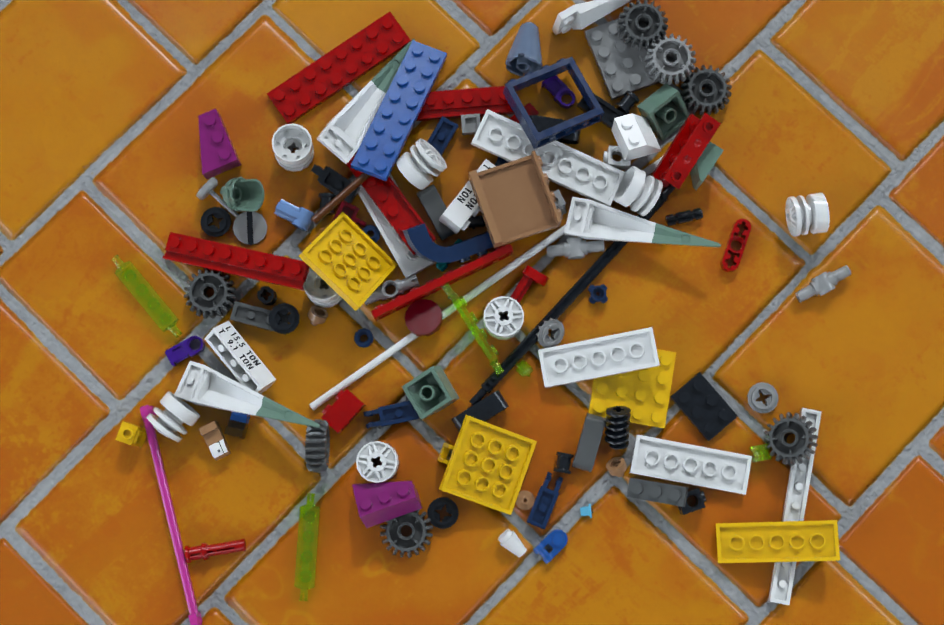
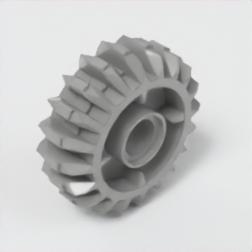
[645,33,696,85]

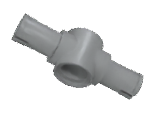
[547,237,605,259]
[795,265,852,303]
[365,274,420,305]

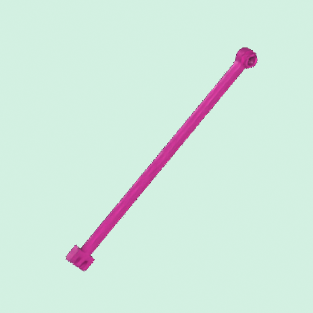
[140,405,202,625]

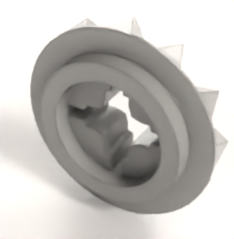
[536,318,565,348]
[747,382,778,413]

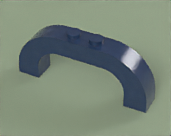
[403,223,493,263]

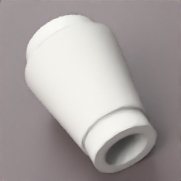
[498,529,527,558]

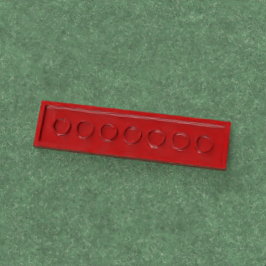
[267,11,411,124]

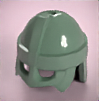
[220,176,265,212]

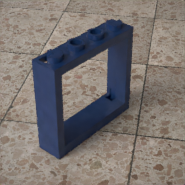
[503,57,604,149]

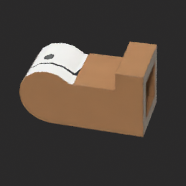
[199,421,231,461]

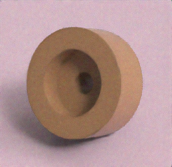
[308,305,328,326]
[606,457,627,477]
[516,490,535,510]

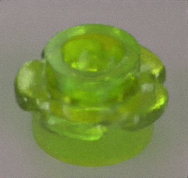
[516,360,533,377]

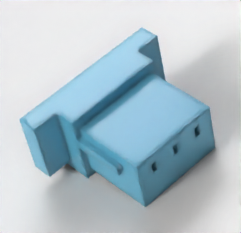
[580,504,593,518]

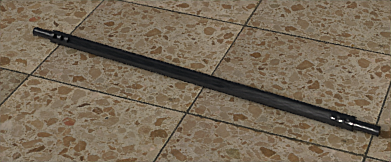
[469,184,676,405]

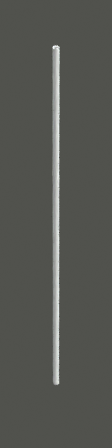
[309,155,664,411]

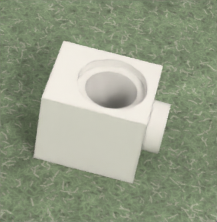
[603,145,631,170]

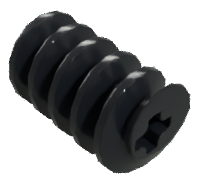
[604,406,631,450]

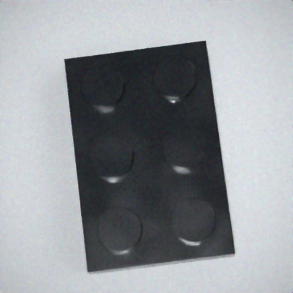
[670,372,738,441]

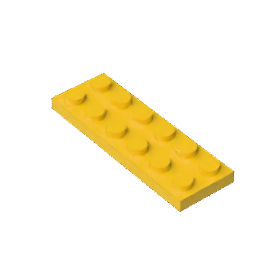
[716,520,840,563]

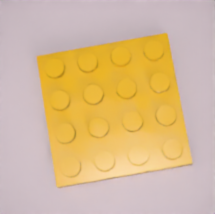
[299,212,398,311]
[588,349,676,429]
[439,415,537,515]

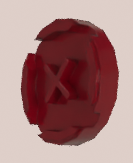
[404,299,443,337]

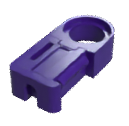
[541,75,575,109]
[165,336,205,366]

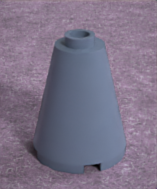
[505,22,543,76]

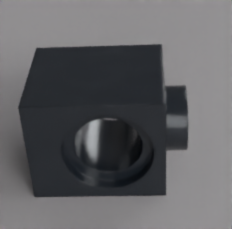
[678,488,707,515]

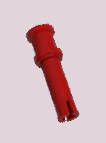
[184,539,246,563]

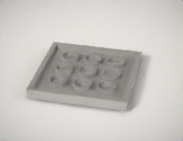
[584,18,675,101]

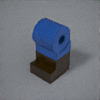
[224,412,251,438]

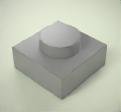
[461,113,480,135]

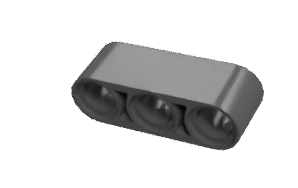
[416,185,456,241]
[572,413,606,472]

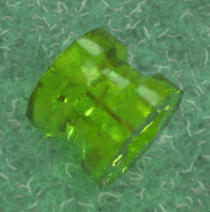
[749,443,772,462]

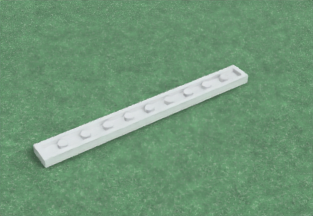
[768,408,822,605]

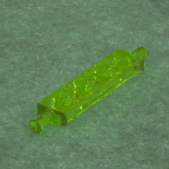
[111,255,182,338]
[442,283,504,375]
[294,493,320,601]

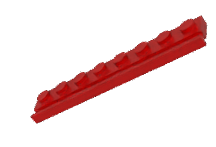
[370,86,514,125]
[346,150,436,256]
[163,232,310,291]
[371,243,513,321]

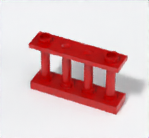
[651,113,721,189]

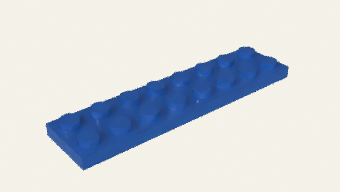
[351,40,447,181]

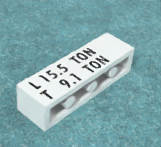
[439,159,496,234]
[204,321,277,394]

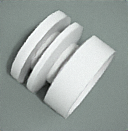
[272,123,314,172]
[396,138,447,190]
[613,166,663,216]
[785,193,830,237]
[303,268,342,308]
[483,296,524,340]
[147,391,200,442]
[356,441,399,483]

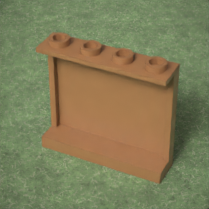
[468,150,563,248]

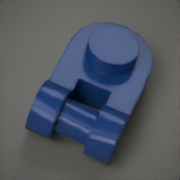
[533,529,568,564]

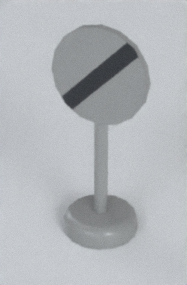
[196,177,267,245]

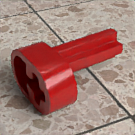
[510,265,549,303]

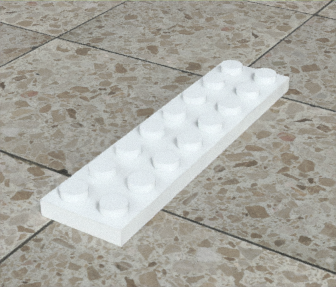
[471,109,625,207]

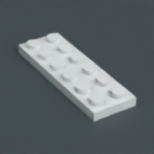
[351,173,435,278]
[538,327,660,388]
[629,435,752,495]

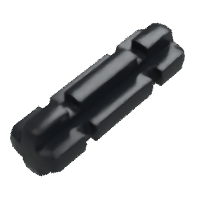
[665,208,703,226]

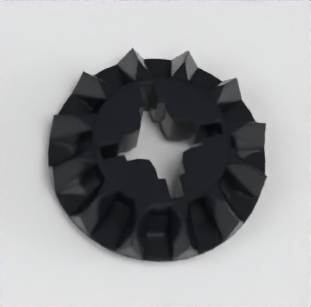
[201,207,232,238]
[269,303,300,334]
[427,497,459,529]

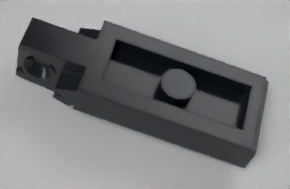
[311,164,361,204]

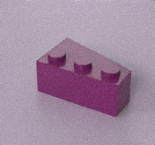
[198,109,242,179]
[352,481,422,528]

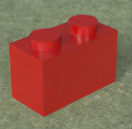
[321,389,366,434]

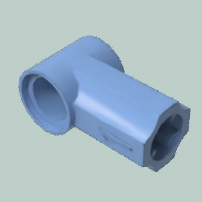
[274,199,315,232]

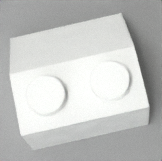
[611,113,661,162]

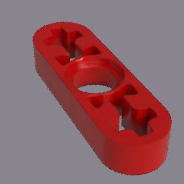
[720,219,751,272]

